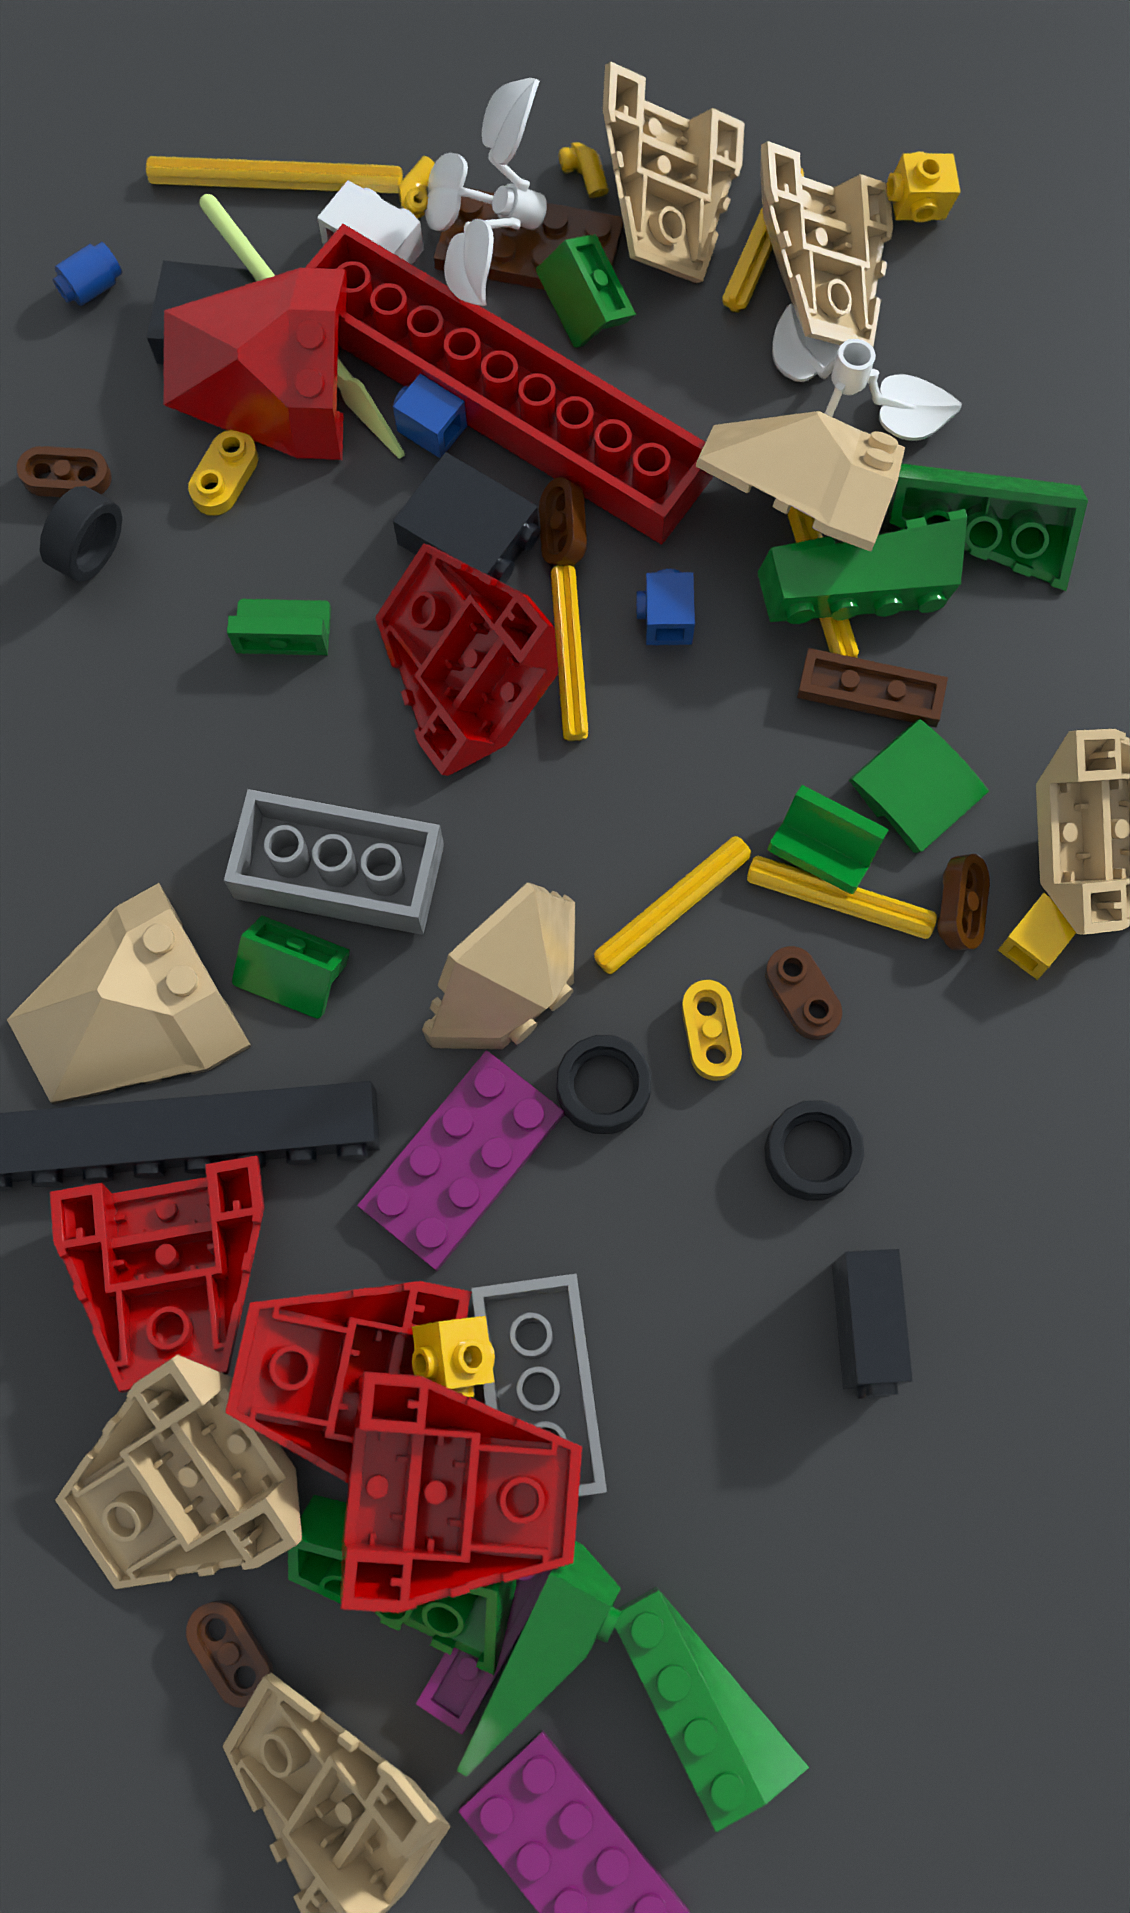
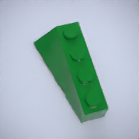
[888,464,1088,592]
[757,509,967,624]
[288,1495,516,1675]
[615,1587,809,1832]

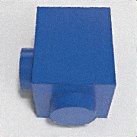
[393,374,467,458]
[636,569,695,645]

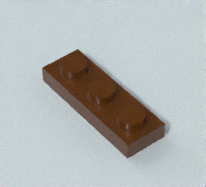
[797,648,948,727]

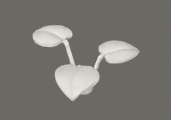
[425,78,547,306]
[772,304,962,441]

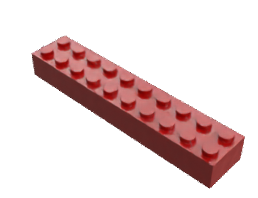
[305,223,713,545]

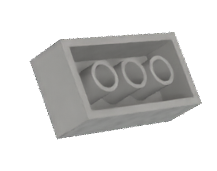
[224,789,444,935]
[471,1273,607,1496]

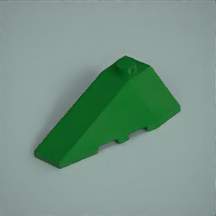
[457,1541,622,1777]

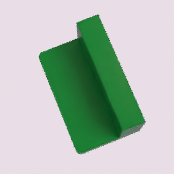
[536,234,636,348]
[227,599,331,655]
[767,785,889,894]
[232,915,350,1019]

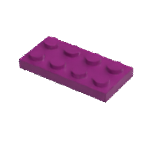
[357,1050,565,1272]
[458,1730,690,1913]

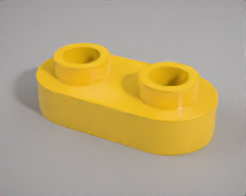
[188,430,258,516]
[682,980,742,1081]

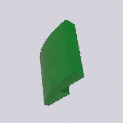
[849,719,989,853]

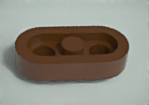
[16,446,112,497]
[539,477,587,566]
[937,854,990,950]
[765,946,842,1040]
[186,1601,274,1708]

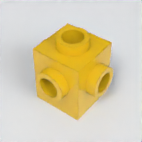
[886,152,960,222]
[412,1316,495,1397]

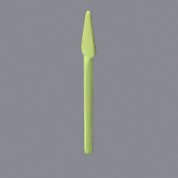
[199,194,405,459]

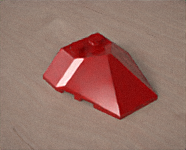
[164,268,347,460]
[375,543,559,776]
[50,1155,264,1393]
[225,1281,472,1483]
[340,1372,582,1613]

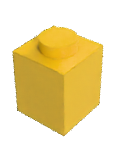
[998,893,1076,980]

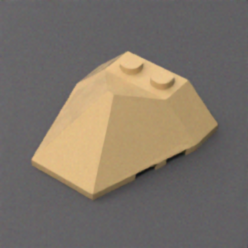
[603,62,744,283]
[760,141,893,347]
[696,411,905,552]
[1036,729,1130,935]
[422,882,575,1049]
[7,883,252,1104]
[55,1355,302,1589]
[222,1673,451,1913]

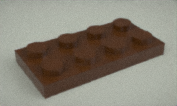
[434,187,624,290]

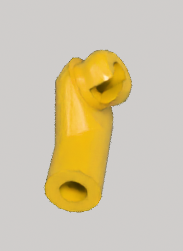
[558,142,609,198]
[398,156,435,218]

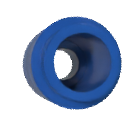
[52,242,122,306]

